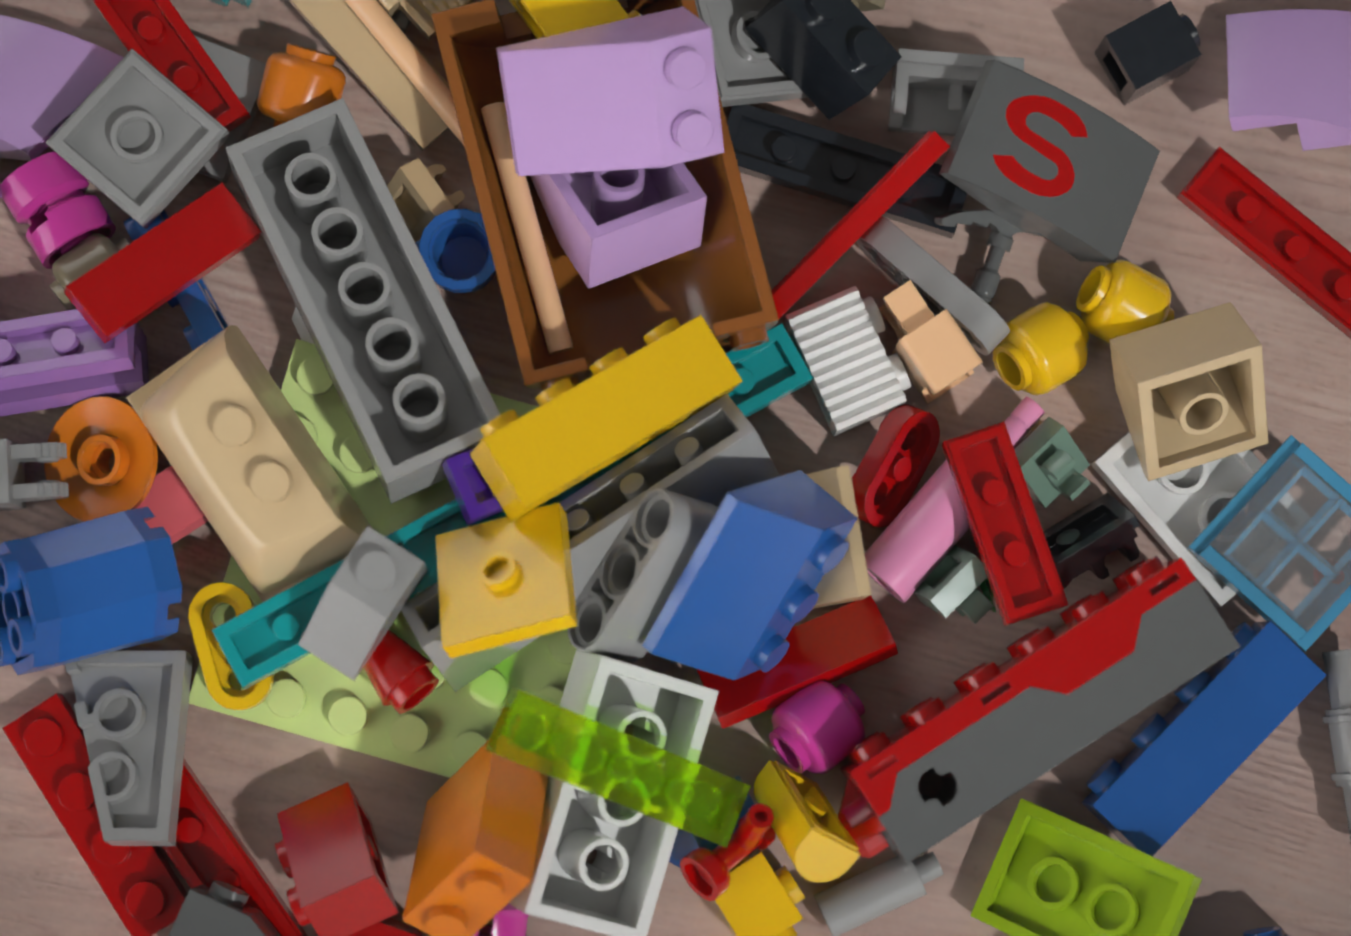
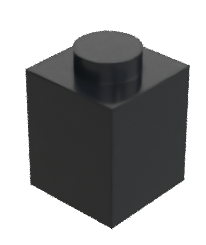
[1094,1,1202,105]

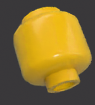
[1076,259,1175,343]
[993,302,1089,396]

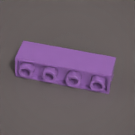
[0,309,149,417]

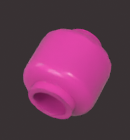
[769,680,865,774]

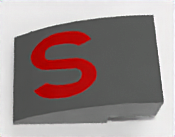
[939,60,1160,263]

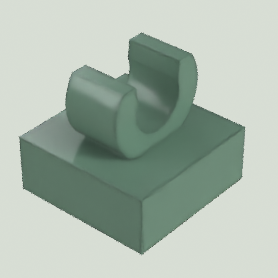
[1014,417,1091,508]
[914,545,993,624]

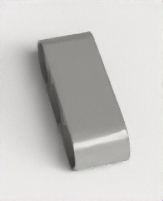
[568,489,719,662]

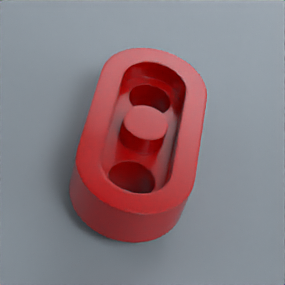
[851,404,940,527]

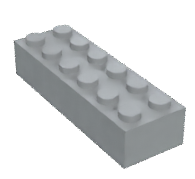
[225,98,500,504]

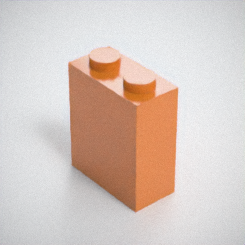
[402,732,550,936]

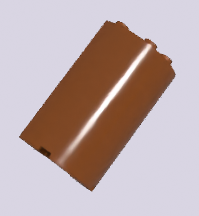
[431,0,779,392]

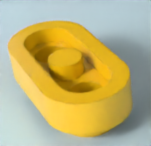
[188,582,274,710]

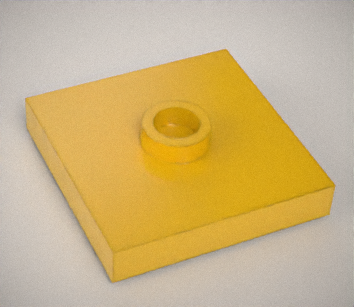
[435,503,578,658]

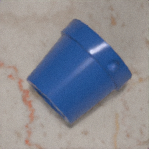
[415,209,497,294]

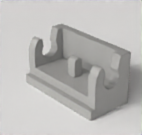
[888,48,1024,136]

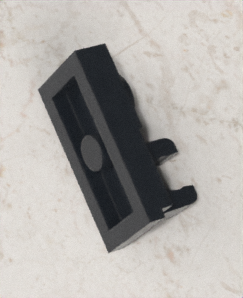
[1043,493,1140,589]

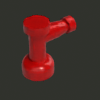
[680,803,776,901]

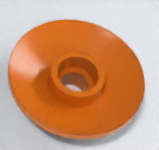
[44,396,158,522]

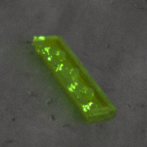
[485,686,751,847]

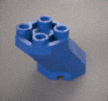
[0,507,182,676]

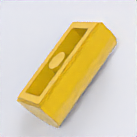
[754,760,861,883]

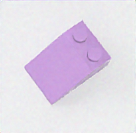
[497,7,724,176]
[530,163,707,289]

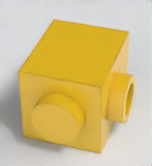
[715,849,805,936]

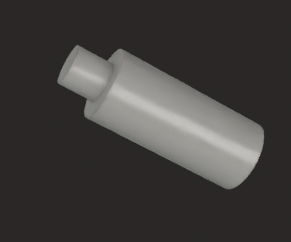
[814,851,944,936]

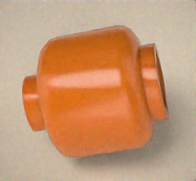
[257,43,346,127]

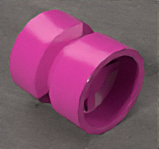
[0,151,116,269]

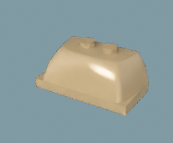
[126,325,373,602]

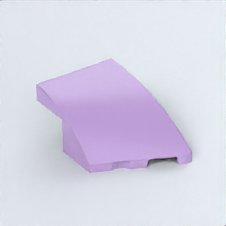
[1226,9,1351,151]
[0,15,124,161]

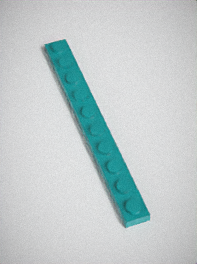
[212,323,813,689]

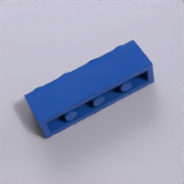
[1081,620,1327,856]

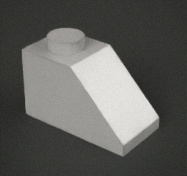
[298,526,427,681]

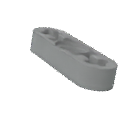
[856,216,1010,356]

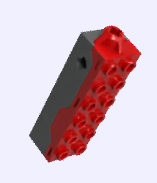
[837,555,1241,863]

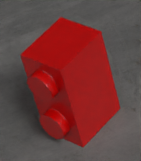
[275,782,398,936]

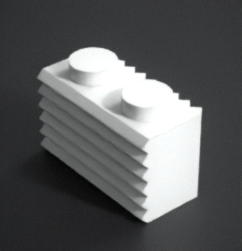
[783,286,911,437]

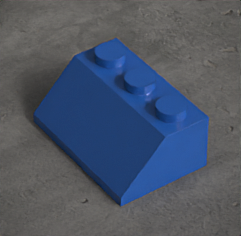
[642,470,858,680]

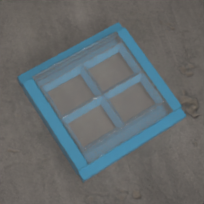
[1187,435,1351,652]

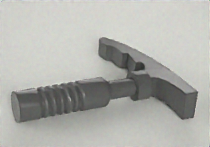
[934,209,1045,305]

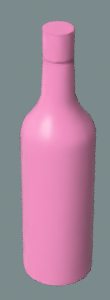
[864,396,1045,603]

